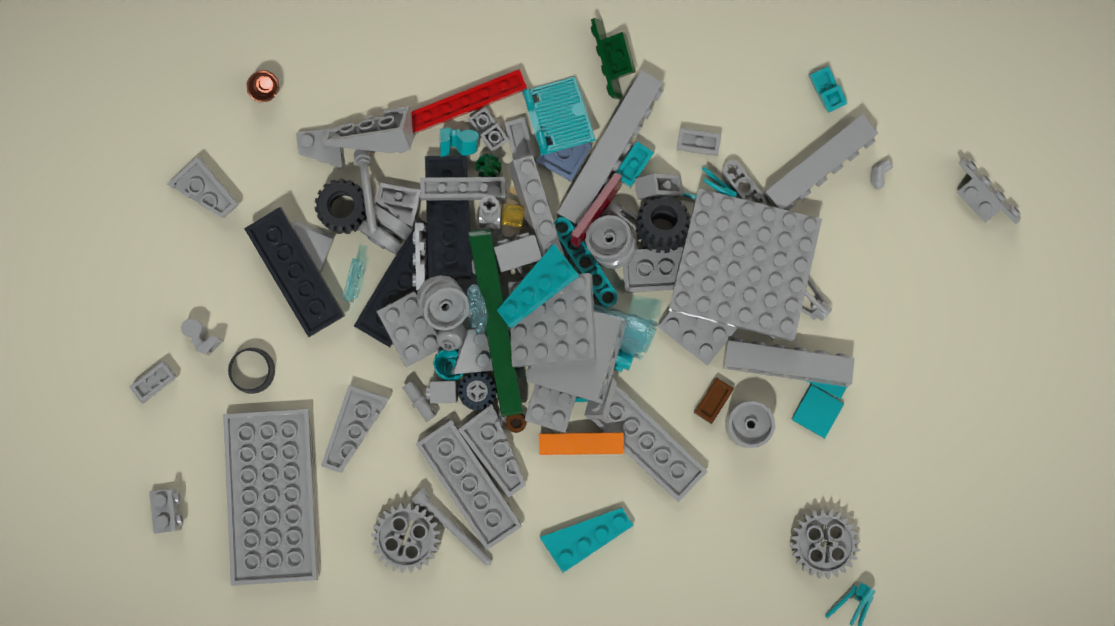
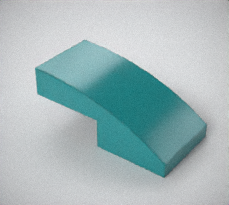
[808,66,848,113]

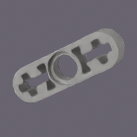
[722,160,767,205]

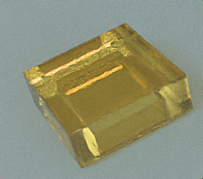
[501,204,524,227]

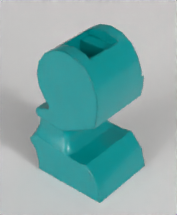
[439,127,479,157]

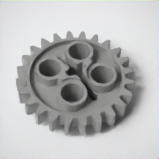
[371,503,441,573]
[790,509,860,579]

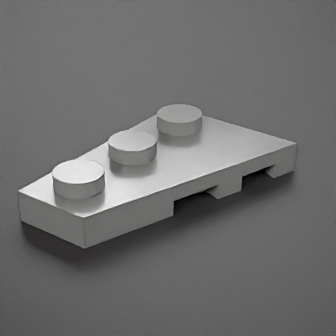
[167,157,240,218]
[413,223,427,291]

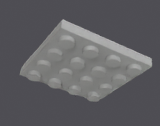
[508,273,597,368]

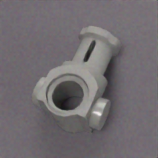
[479,195,502,232]

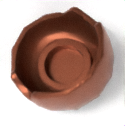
[246,70,280,103]

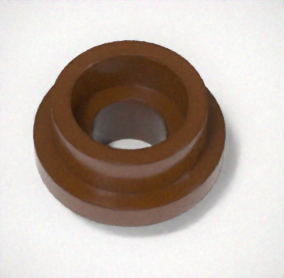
[506,414,527,433]

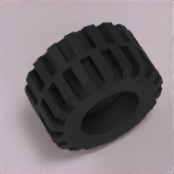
[315,179,367,234]
[636,195,690,253]

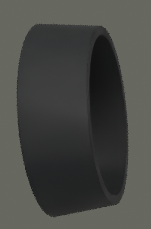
[228,348,275,394]

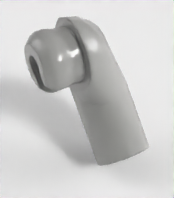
[870,159,893,190]

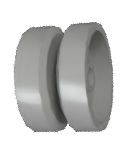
[358,205,412,255]
[585,215,637,269]
[416,275,469,331]
[725,401,775,448]

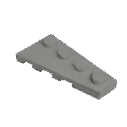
[321,385,389,473]
[458,404,526,497]

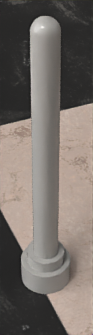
[354,149,377,234]
[411,488,492,566]

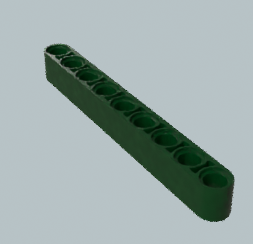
[468,228,523,417]

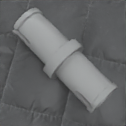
[402,380,437,422]

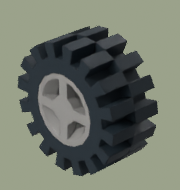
[458,372,497,411]

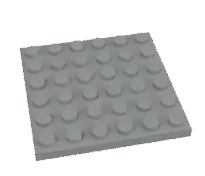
[669,189,822,342]

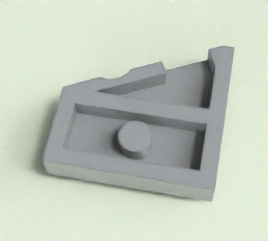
[296,128,343,169]
[452,329,493,374]

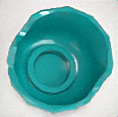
[433,349,465,381]

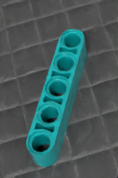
[554,217,618,308]

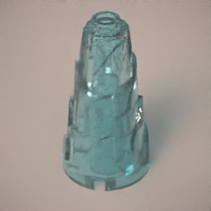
[594,303,658,361]

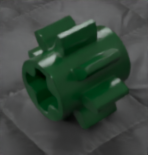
[476,153,502,177]

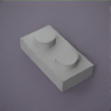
[676,128,721,156]
[585,378,617,419]

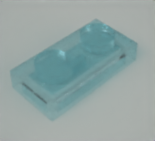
[342,258,365,303]

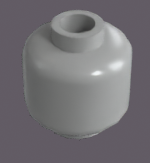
[436,324,466,351]

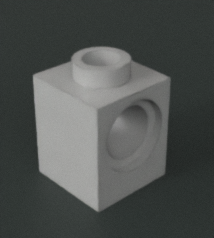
[426,381,457,404]

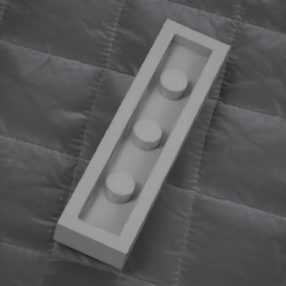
[420,177,505,201]

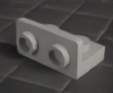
[149,488,184,534]

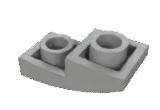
[468,107,509,152]

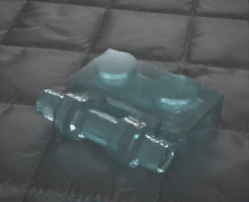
[467,284,488,335]

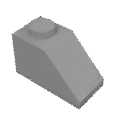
[635,173,683,200]

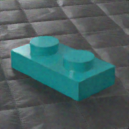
[616,141,654,188]

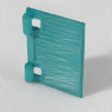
[522,76,596,156]

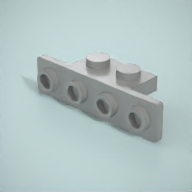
[957,157,1021,224]

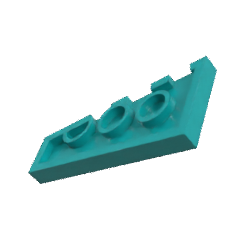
[540,507,634,573]

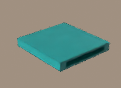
[791,385,844,439]

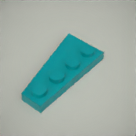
[497,244,579,328]

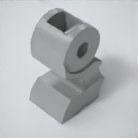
[181,319,224,356]

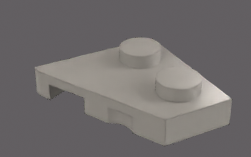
[376,183,420,230]

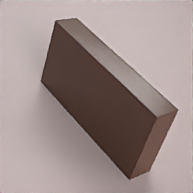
[694,377,734,424]

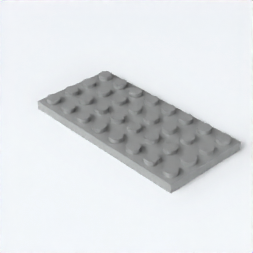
[223,409,318,586]

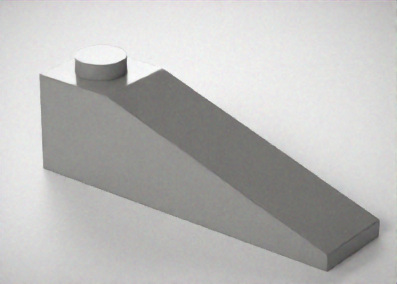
[323,106,414,153]

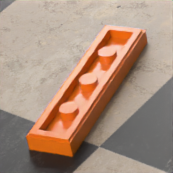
[539,432,625,455]

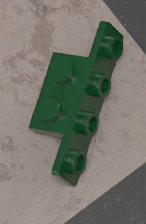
[591,18,636,100]

